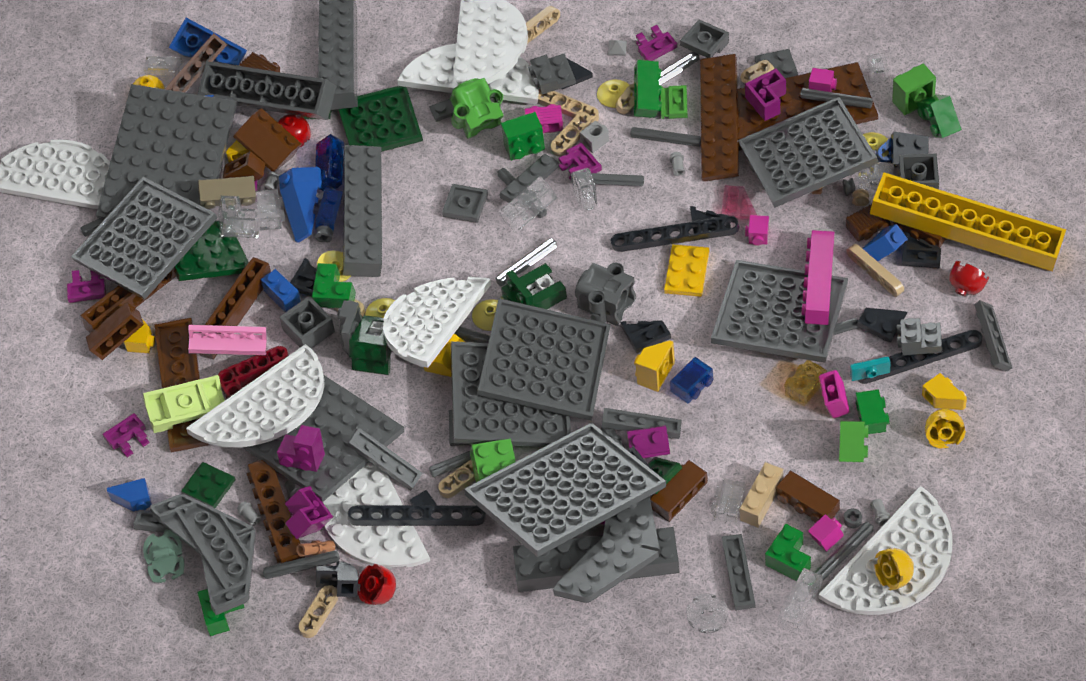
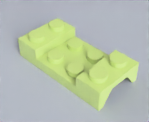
[143,375,225,433]

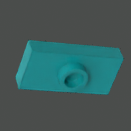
[850,356,890,381]

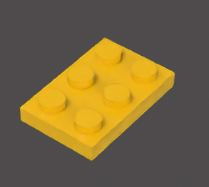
[664,244,710,297]

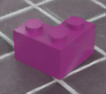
[745,68,786,121]
[277,425,325,472]
[285,486,333,539]

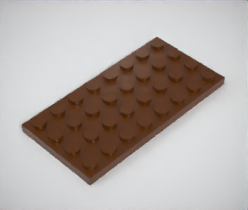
[738,62,879,151]

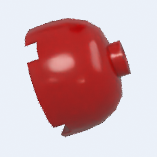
[278,114,311,148]
[950,261,989,297]
[357,564,396,605]

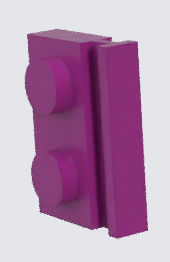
[627,425,670,458]

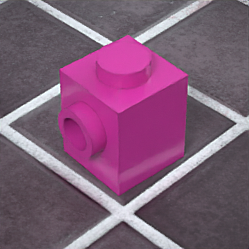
[809,68,837,92]
[745,215,769,246]
[808,514,844,552]

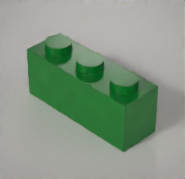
[634,60,662,118]

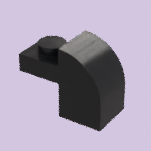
[316,561,358,597]

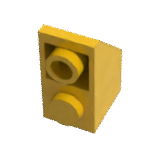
[922,373,967,410]

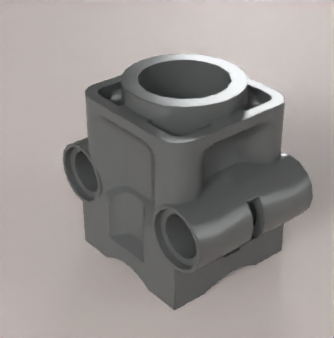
[575,262,636,326]

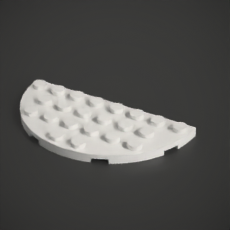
[452,0,528,89]
[397,43,539,104]
[0,140,110,209]
[383,277,491,368]
[186,344,324,448]
[323,462,430,569]
[819,486,952,615]

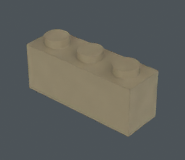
[198,176,256,209]

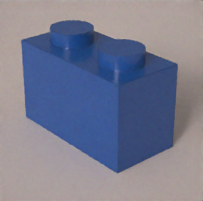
[261,269,301,313]

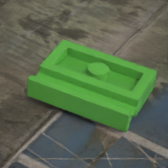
[661,85,688,119]

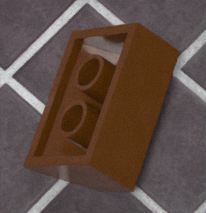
[233,108,301,172]

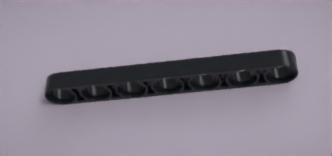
[611,216,740,252]
[858,330,983,384]
[348,505,486,526]

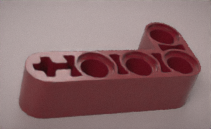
[218,346,289,399]

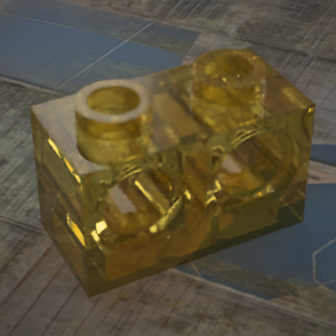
[784,360,827,407]

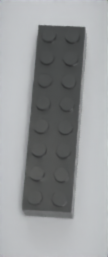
[318,0,358,110]
[197,61,337,120]
[343,145,382,277]
[513,527,680,593]

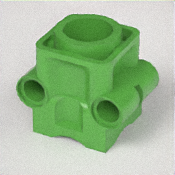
[450,78,504,139]

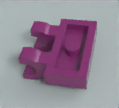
[636,24,678,61]
[558,143,602,181]
[67,270,106,303]
[102,413,150,458]

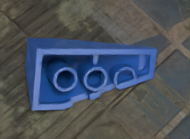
[169,17,247,66]
[279,167,322,243]

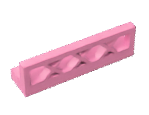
[188,325,267,355]

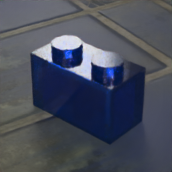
[315,187,343,232]
[670,357,714,404]

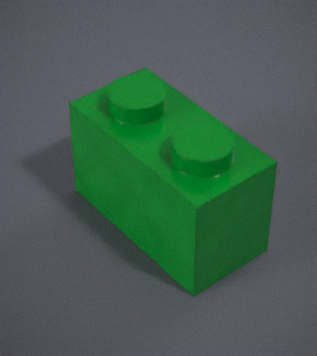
[855,389,890,434]

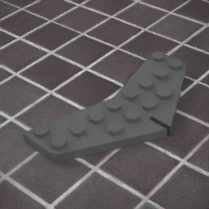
[150,494,256,615]
[553,497,660,603]

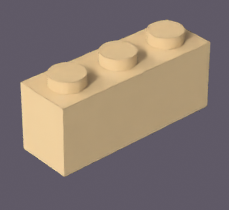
[740,462,784,528]

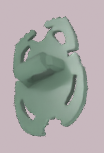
[143,530,185,583]

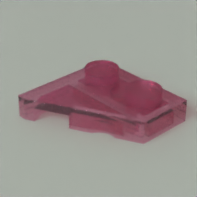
[721,185,757,220]

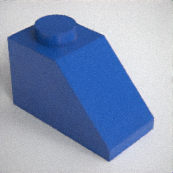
[862,224,907,262]
[107,478,152,512]

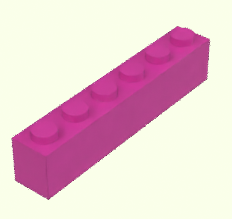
[802,230,835,325]

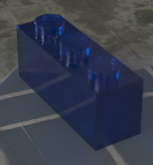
[315,134,344,191]

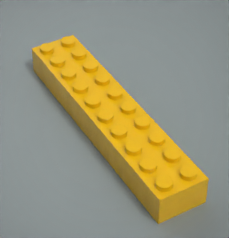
[870,172,1067,272]

